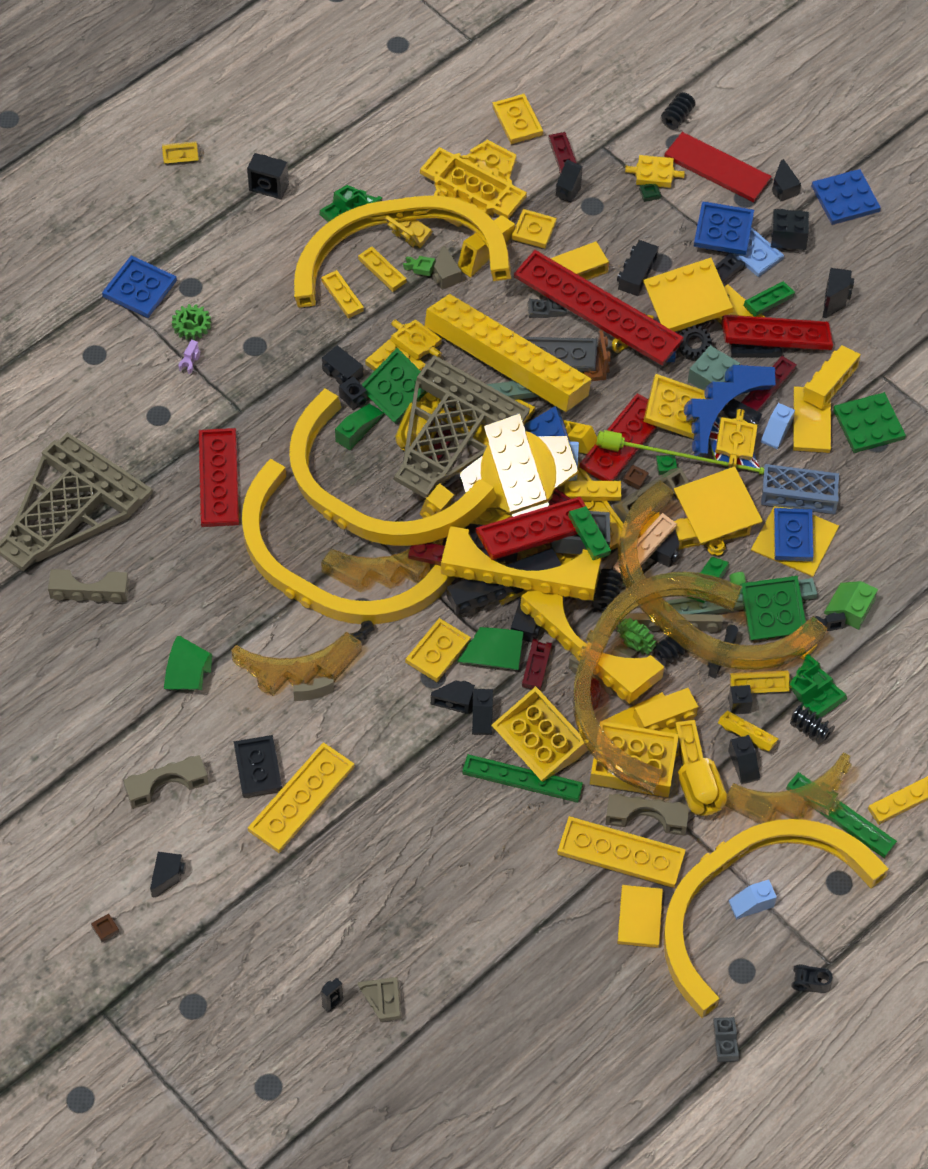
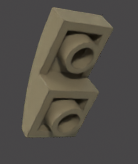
[293,677,334,701]

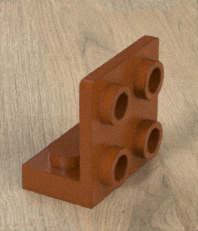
[583,330,611,381]

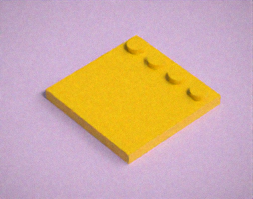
[643,258,734,332]

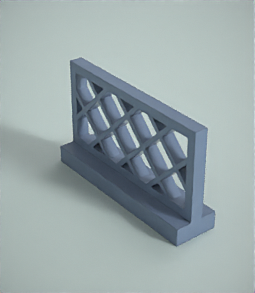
[761,464,839,514]

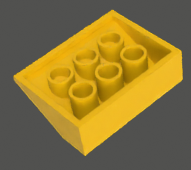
[491,686,590,782]
[590,721,679,798]

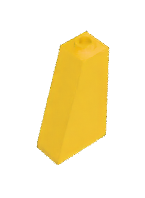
[458,215,515,278]

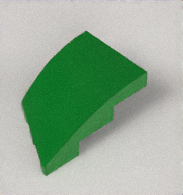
[319,185,382,222]
[458,627,523,671]
[164,636,212,690]
[789,654,847,719]

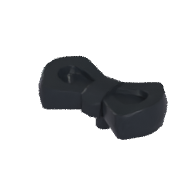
[349,621,375,643]

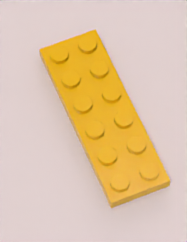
[248,742,355,853]
[557,816,686,888]

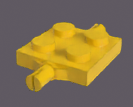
[625,155,685,188]
[390,319,442,360]
[715,409,758,467]

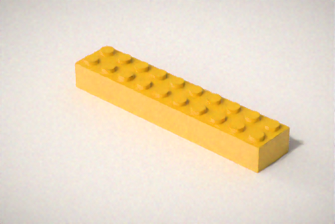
[425,294,592,412]

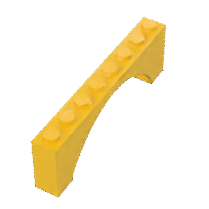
[441,526,601,601]
[520,590,664,704]

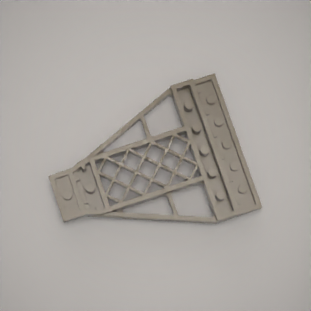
[393,355,530,498]
[0,432,153,571]

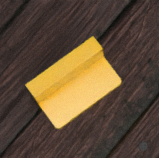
[162,141,199,164]

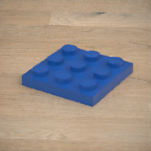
[811,169,881,225]
[694,201,754,255]
[102,255,177,318]

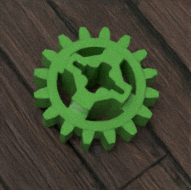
[172,304,211,340]
[617,618,656,655]

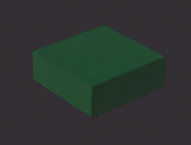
[639,184,661,202]

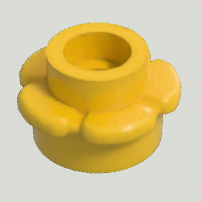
[707,538,726,556]

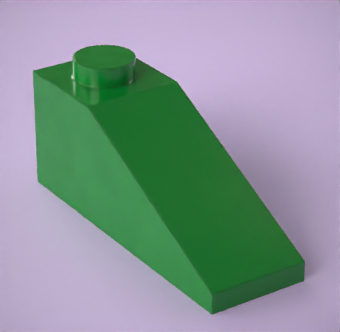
[335,403,384,451]

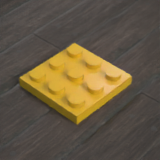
[643,374,706,439]

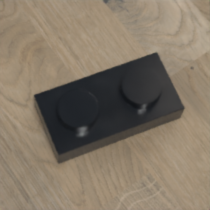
[321,977,343,1012]

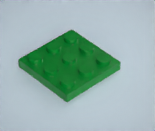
[361,348,427,424]
[833,392,906,453]
[740,576,807,641]

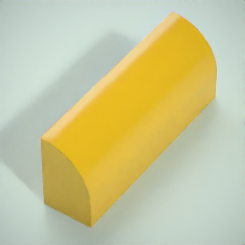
[550,242,609,280]

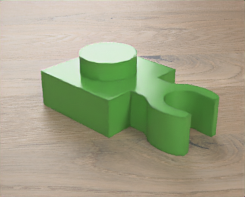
[403,256,436,276]

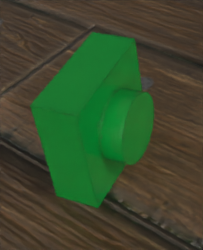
[656,455,677,475]

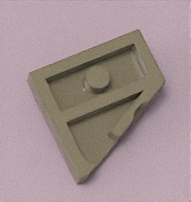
[358,977,401,1022]

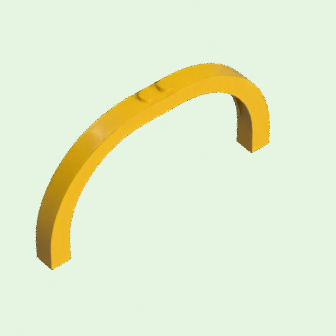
[294,196,511,308]
[289,388,496,546]
[242,459,456,624]
[663,819,889,1018]

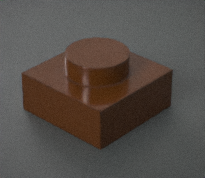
[623,465,649,490]
[91,913,120,943]

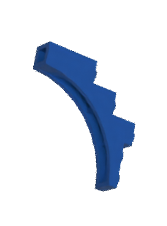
[684,365,775,457]

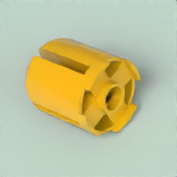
[395,401,441,452]
[678,758,727,816]

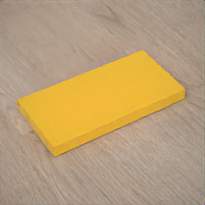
[793,386,831,453]

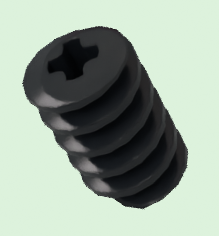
[661,92,696,130]
[592,568,624,611]
[653,627,697,666]
[790,703,835,744]

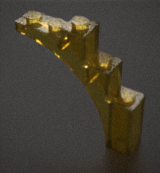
[321,538,443,593]
[231,632,362,696]
[725,752,852,824]

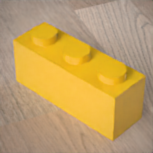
[633,688,698,731]

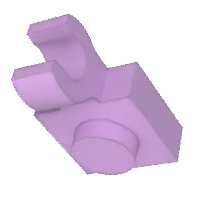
[179,340,200,374]

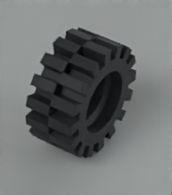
[679,325,712,361]

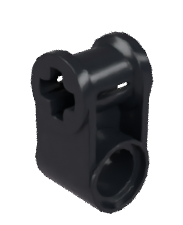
[791,965,833,993]

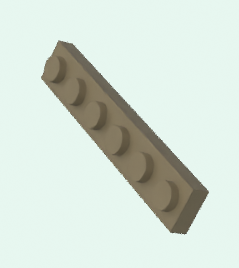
[605,613,723,632]

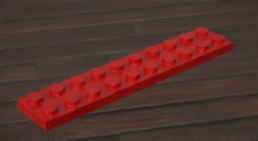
[514,250,684,366]

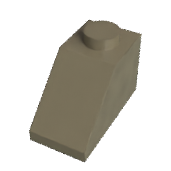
[432,246,461,290]

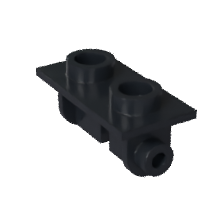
[722,398,762,425]

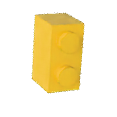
[420,483,454,518]

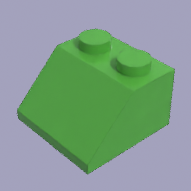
[824,581,878,630]

